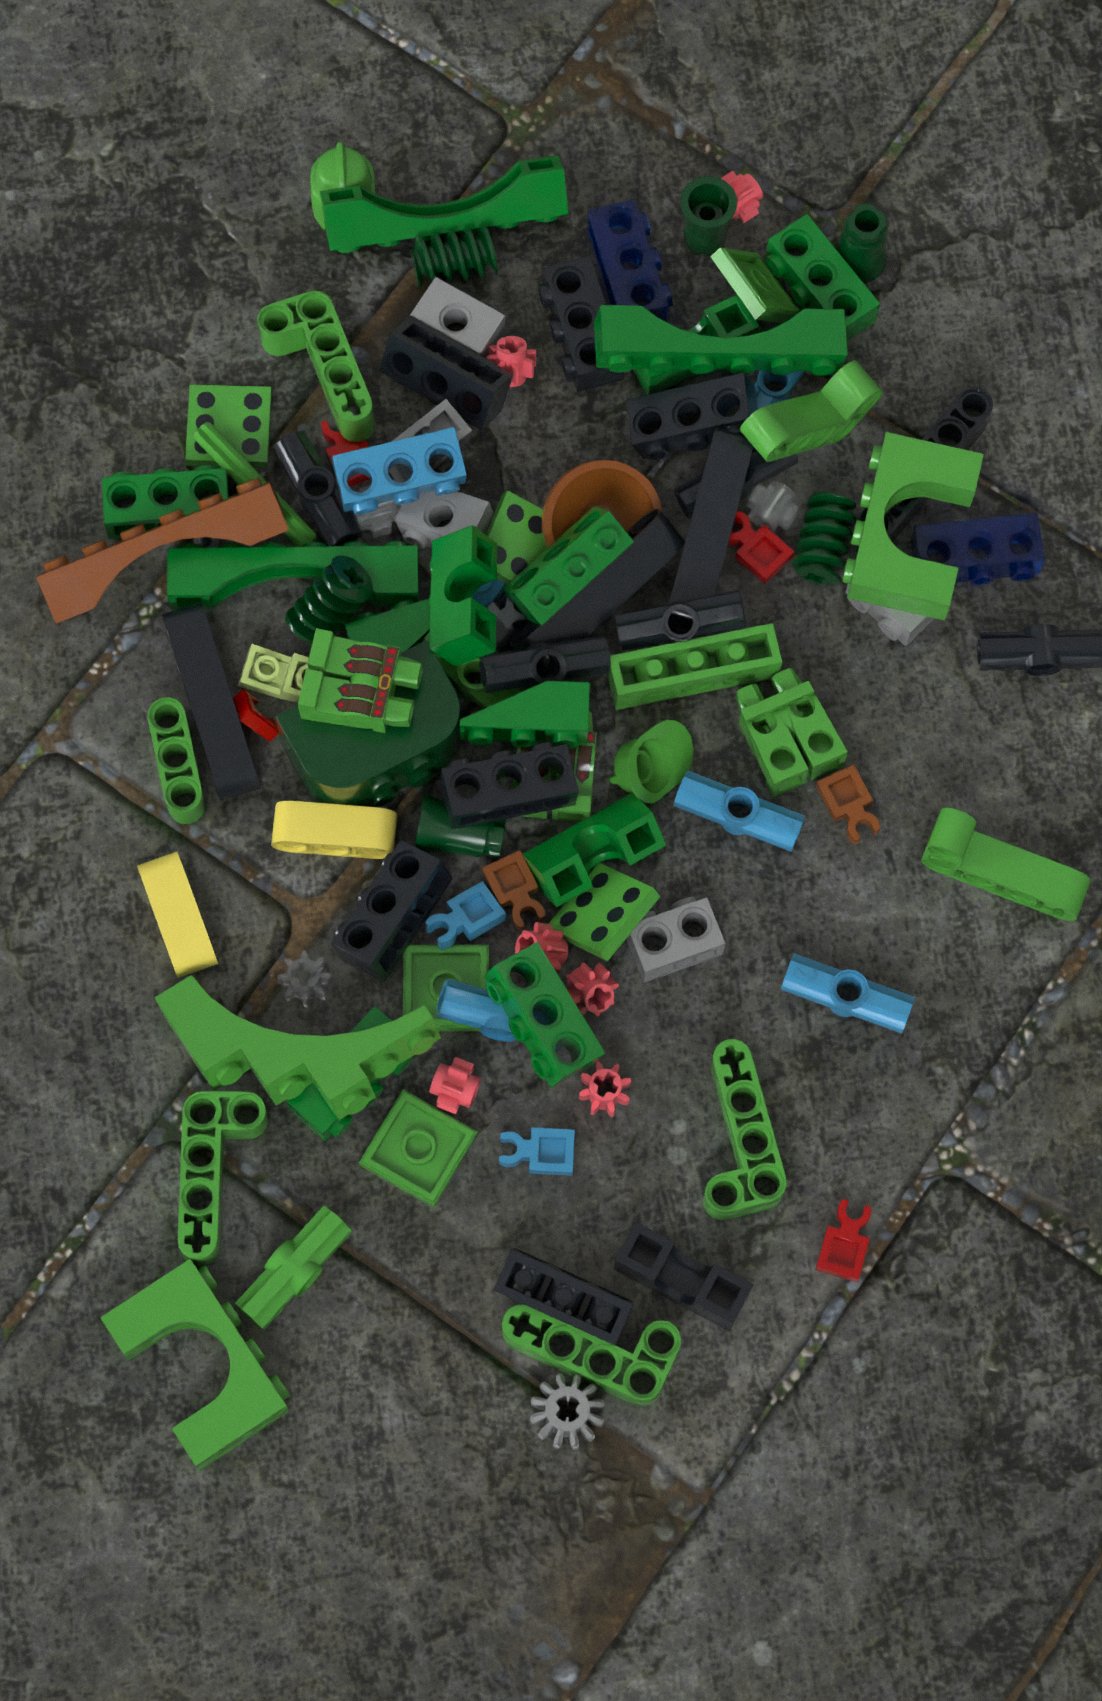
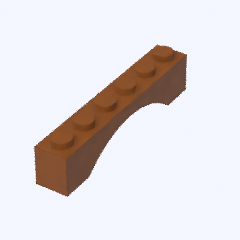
[36,477,290,624]

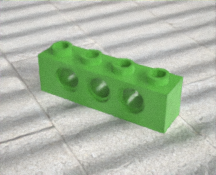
[607,623,782,710]

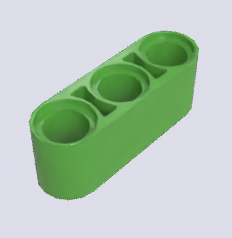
[148,697,205,824]

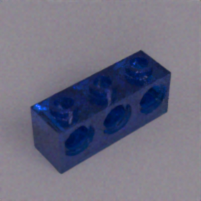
[587,199,673,322]
[910,513,1045,585]

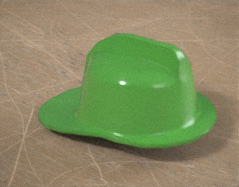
[310,142,375,230]
[608,720,694,804]

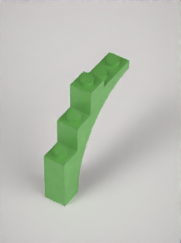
[155,975,441,1120]

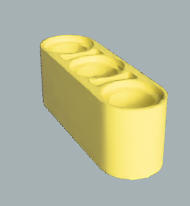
[271,801,397,859]
[137,851,218,978]

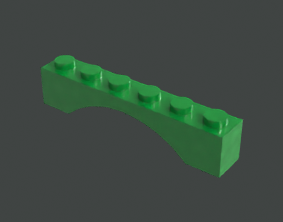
[320,155,569,253]
[594,305,848,376]
[167,541,419,610]

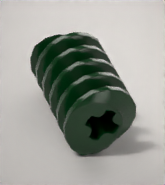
[411,225,498,289]
[792,492,857,586]
[285,555,373,644]

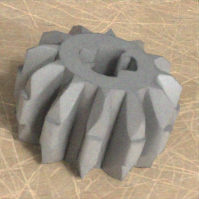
[530,1374,605,1450]

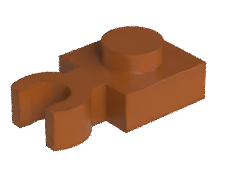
[815,764,880,845]
[482,850,545,932]

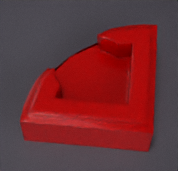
[233,689,279,742]

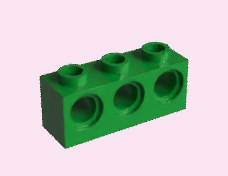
[765,214,880,340]
[102,465,230,539]
[503,506,634,626]
[484,942,605,1088]

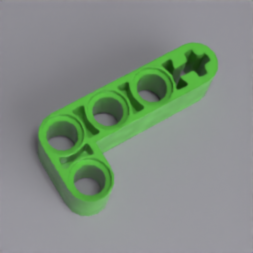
[257,291,375,442]
[740,360,883,462]
[921,808,1091,921]
[703,1039,787,1220]
[178,1091,268,1267]
[502,1304,681,1407]

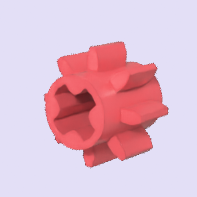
[721,171,763,224]
[486,336,536,387]
[515,922,568,971]
[566,962,619,1017]
[429,1057,482,1114]
[579,1062,632,1117]

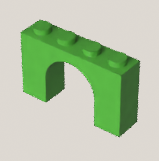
[842,432,984,621]
[100,1259,290,1471]

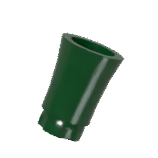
[680,176,737,256]
[834,204,888,283]
[414,794,506,858]

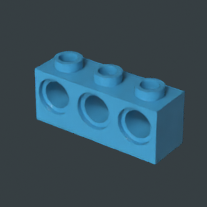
[332,427,467,515]

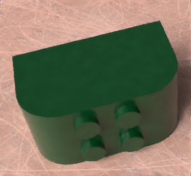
[275,640,460,807]

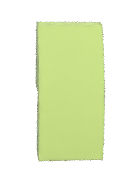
[237,644,309,703]

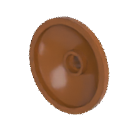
[542,460,663,548]

